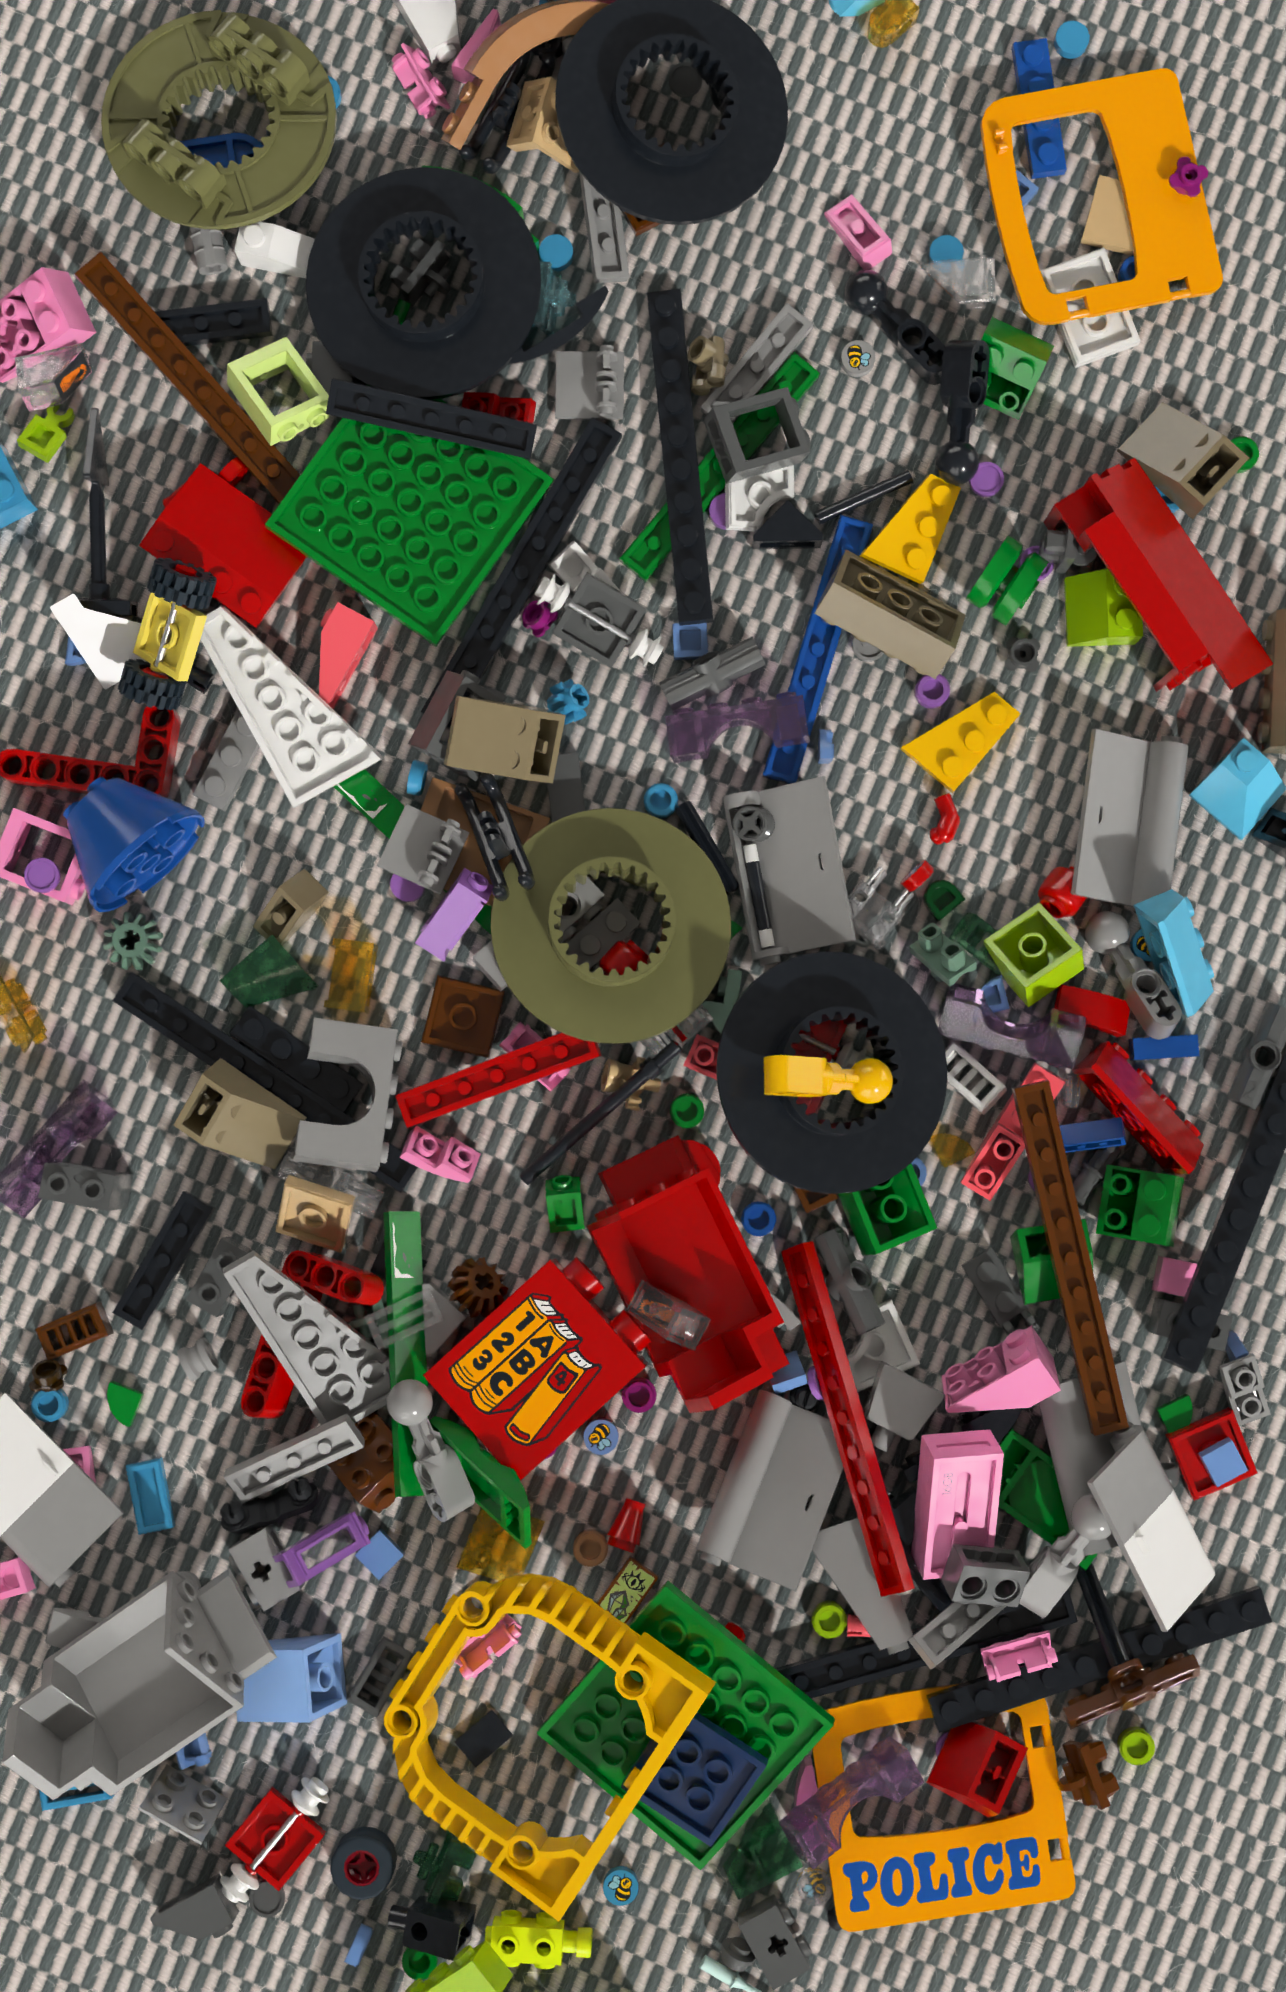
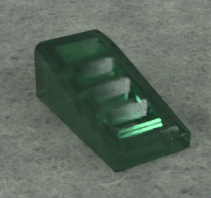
[949,912,1005,980]

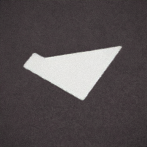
[50,594,146,689]

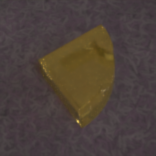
[930,1134,975,1168]

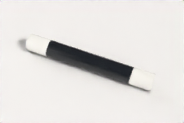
[743,844,775,948]

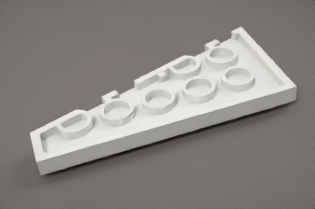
[200,606,384,808]

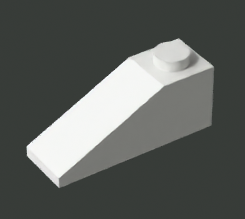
[234,221,315,278]

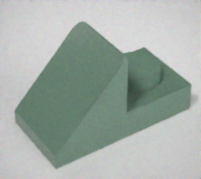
[699,969,742,1035]

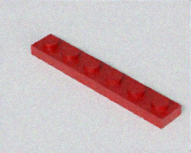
[395,1033,602,1128]

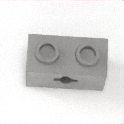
[228,1524,305,1612]

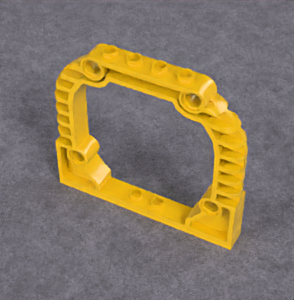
[384,1573,716,1922]

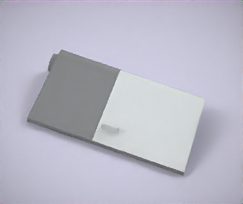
[0,1392,124,1588]
[1087,1422,1215,1632]

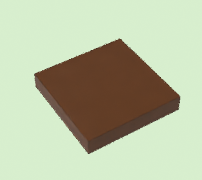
[421,975,505,1058]

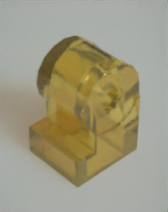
[867,0,920,48]

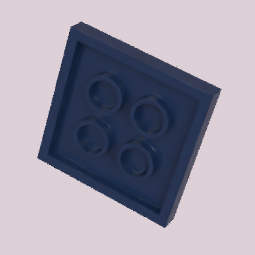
[620,1712,769,1847]

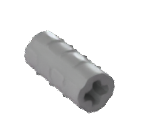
[190,227,228,275]

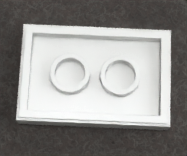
[1041,247,1141,368]

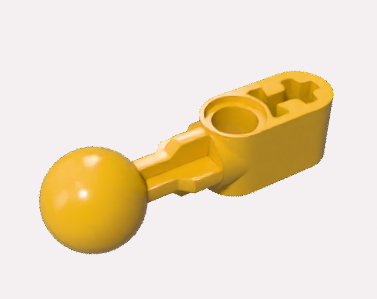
[763,1055,893,1104]

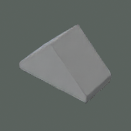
[422,1282,468,1355]

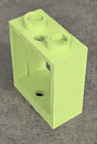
[227,337,329,446]

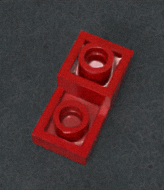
[462,392,536,423]
[1053,985,1130,1037]

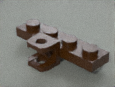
[1063,1653,1200,1730]

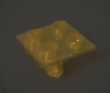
[0,975,48,1053]
[457,1507,545,1581]

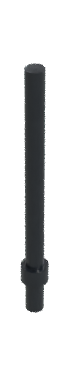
[519,1040,682,1185]

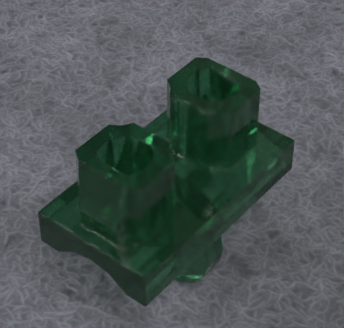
[413,1831,476,1905]

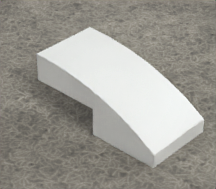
[548,541,621,593]

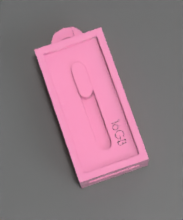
[911,1429,1004,1580]

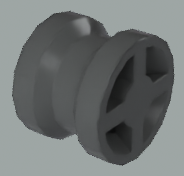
[733,806,775,842]

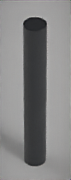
[814,470,913,525]

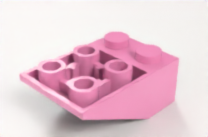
[0,267,97,383]
[942,1325,1061,1413]

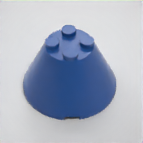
[63,777,205,912]

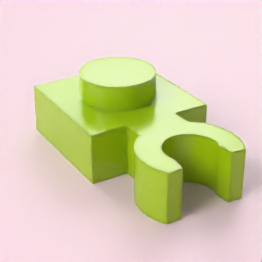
[17,399,75,463]

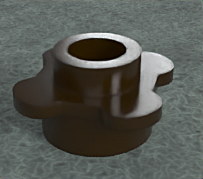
[29,1359,68,1392]

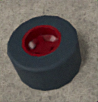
[330,1826,397,1900]

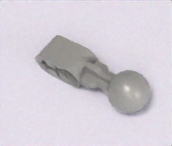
[1085,911,1182,1040]
[387,1379,475,1522]
[1019,1494,1112,1618]

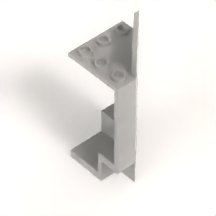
[2,1568,277,1800]

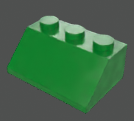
[838,1163,937,1256]

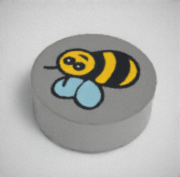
[840,340,875,377]

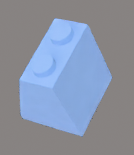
[236,1633,347,1723]

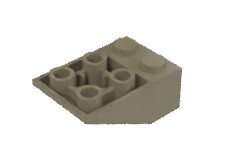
[1117,402,1249,520]
[444,695,566,783]
[174,1058,307,1169]

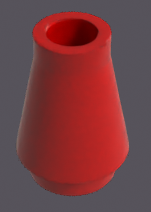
[606,1498,646,1553]

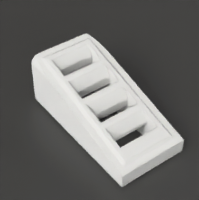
[945,1041,1007,1115]

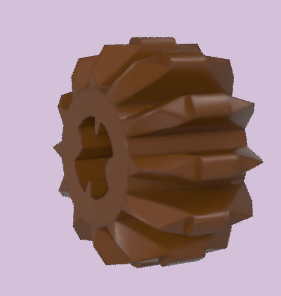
[447,1257,509,1318]

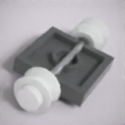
[534,572,664,668]

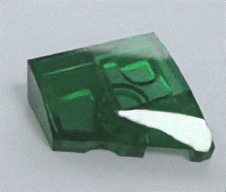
[219,935,319,1008]
[723,1803,805,1900]

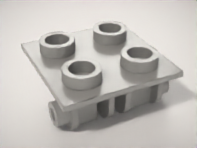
[555,345,624,420]
[377,804,470,895]
[138,1764,228,1845]

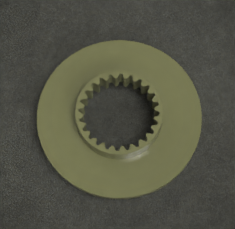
[101,10,337,230]
[491,808,731,1044]

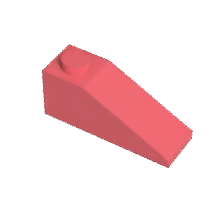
[319,602,378,710]

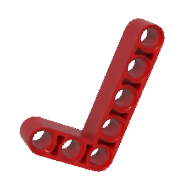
[0,706,181,798]
[241,1250,384,1419]

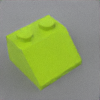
[1064,568,1143,647]
[983,902,1084,1008]

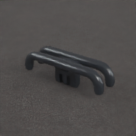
[458,49,556,174]
[455,773,535,901]

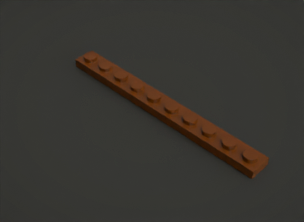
[74,252,300,504]
[1012,1080,1129,1436]

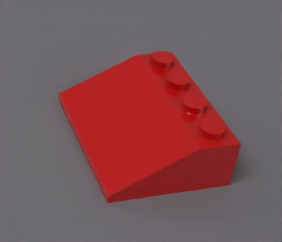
[139,463,307,629]
[1072,1041,1204,1174]

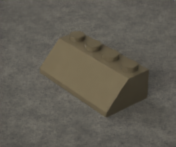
[814,549,965,679]
[1257,609,1286,754]

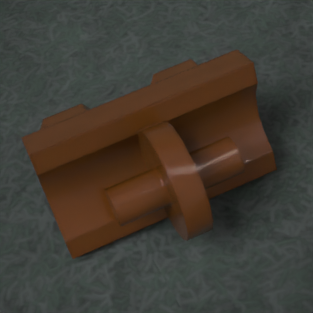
[1057,1739,1120,1810]

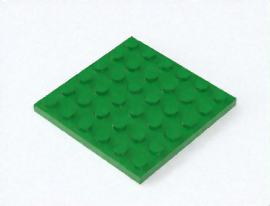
[265,399,554,647]
[537,1581,835,1870]

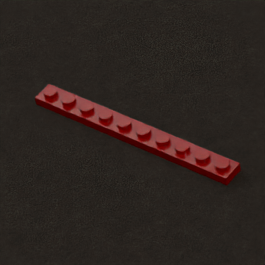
[781,1241,915,1597]

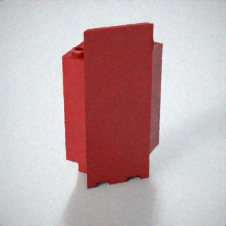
[1043,458,1274,692]
[587,1135,790,1413]

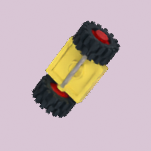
[118,558,217,710]

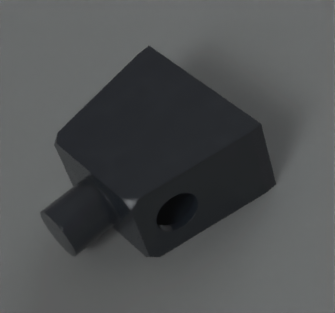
[387,1896,477,1961]

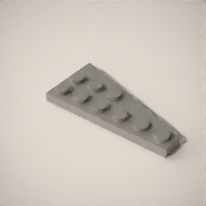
[222,1250,391,1425]

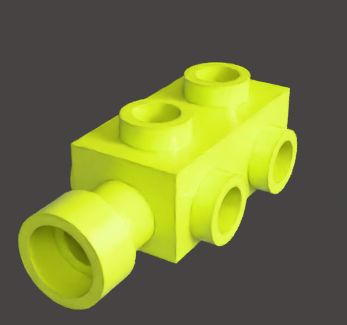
[485,1910,593,1969]

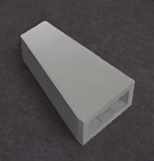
[812,1518,913,1655]

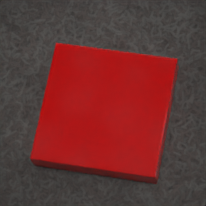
[1165,1407,1258,1501]

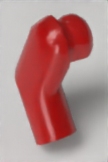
[929,793,960,845]

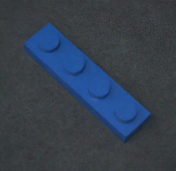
[1011,38,1067,179]

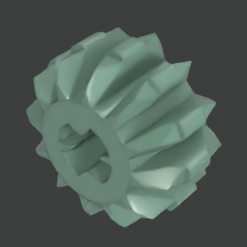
[103,912,163,970]

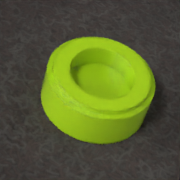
[811,1601,847,1639]
[1117,1727,1155,1765]

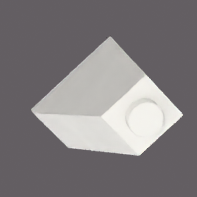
[393,0,461,66]

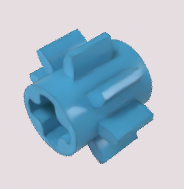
[547,679,589,725]

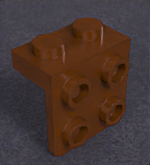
[327,1411,396,1513]

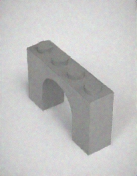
[293,1017,402,1172]

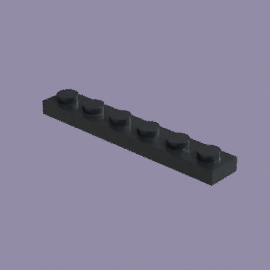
[326,378,537,459]

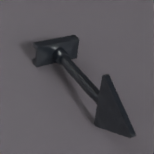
[77,408,138,616]

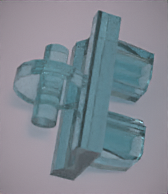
[532,262,577,334]

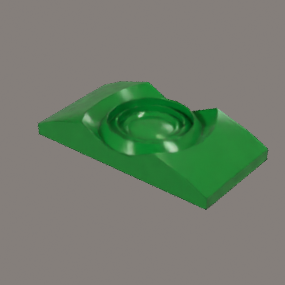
[429,1416,532,1549]
[999,1428,1098,1570]

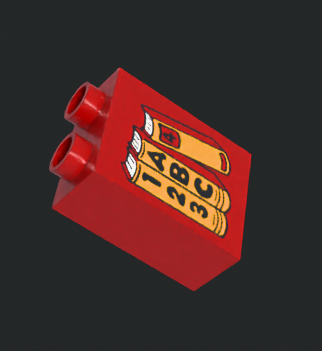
[423,1257,652,1481]

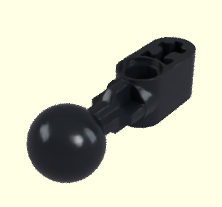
[844,270,945,385]
[935,340,990,485]

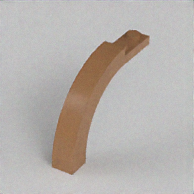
[441,0,609,150]

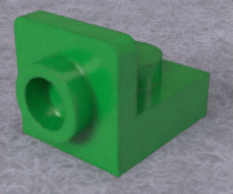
[545,1175,585,1233]

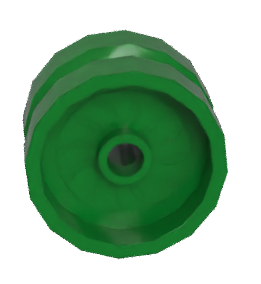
[966,535,1049,626]

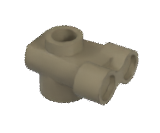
[687,336,729,396]

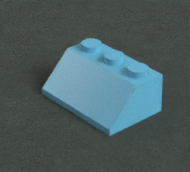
[1134,889,1214,1017]

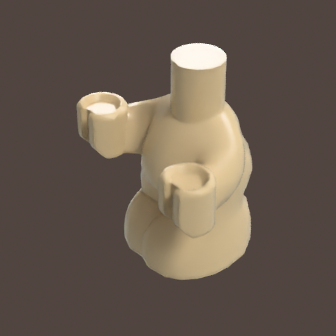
[601,1057,661,1111]

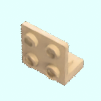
[506,77,579,173]

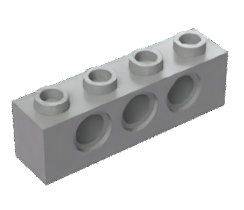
[473,876,604,992]

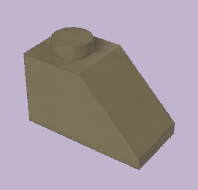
[253,868,329,950]

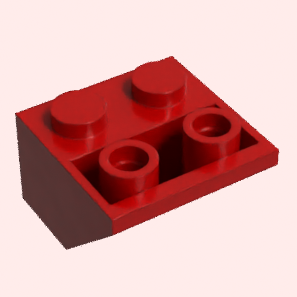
[926,1722,1028,1818]

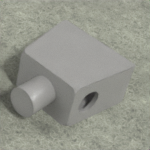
[864,1360,945,1452]

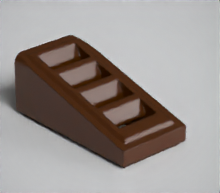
[35,1301,114,1359]

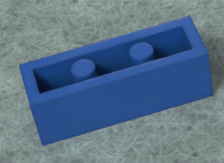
[1128,1034,1199,1061]
[1059,1117,1126,1153]

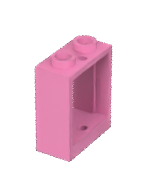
[0,808,85,906]

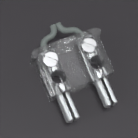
[844,867,914,950]

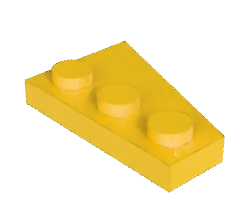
[859,474,961,584]
[900,692,1020,793]

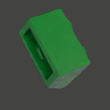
[981,317,1054,420]
[1096,1165,1184,1247]
[1010,1218,1093,1305]

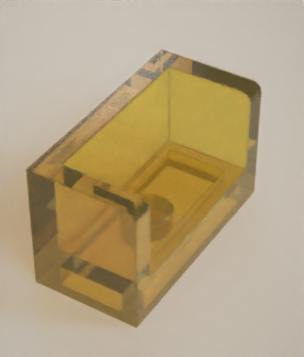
[324,938,378,1014]

